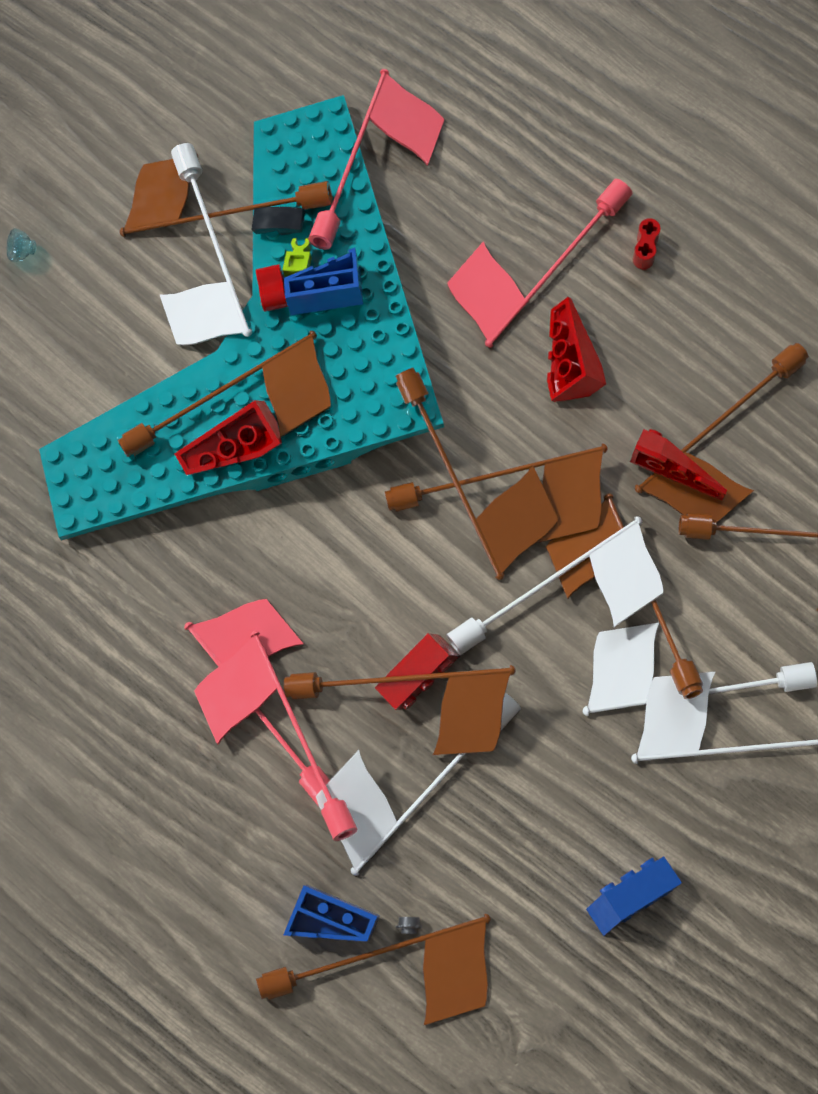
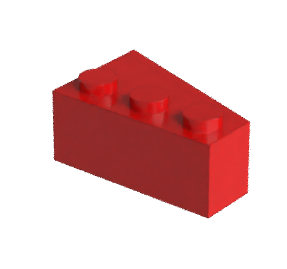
[375,633,461,710]

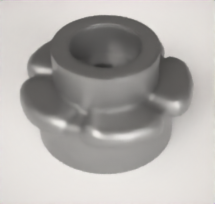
[396,917,422,934]

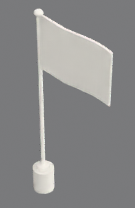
[160,143,252,345]
[446,516,663,656]
[583,622,817,716]
[631,672,818,764]
[316,693,521,876]

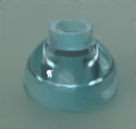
[6,228,36,262]

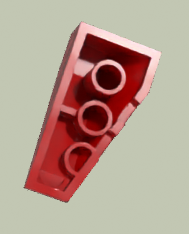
[547,297,606,402]
[174,400,282,475]
[630,429,727,501]

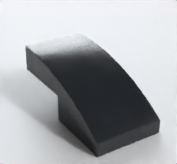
[251,207,305,235]

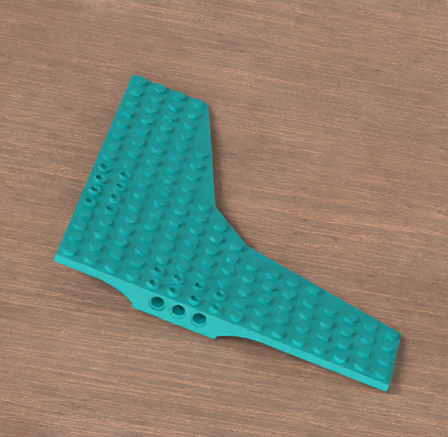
[39,95,445,541]

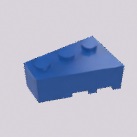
[284,247,363,315]
[586,856,682,936]
[283,885,380,942]

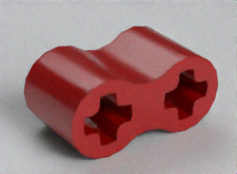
[633,218,661,270]
[256,264,288,312]

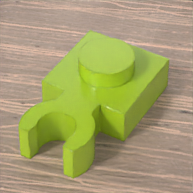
[282,238,312,277]

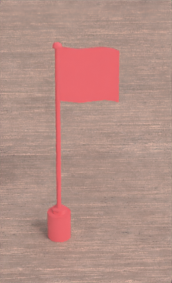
[308,69,444,250]
[447,179,633,348]
[184,599,330,807]
[194,630,358,841]

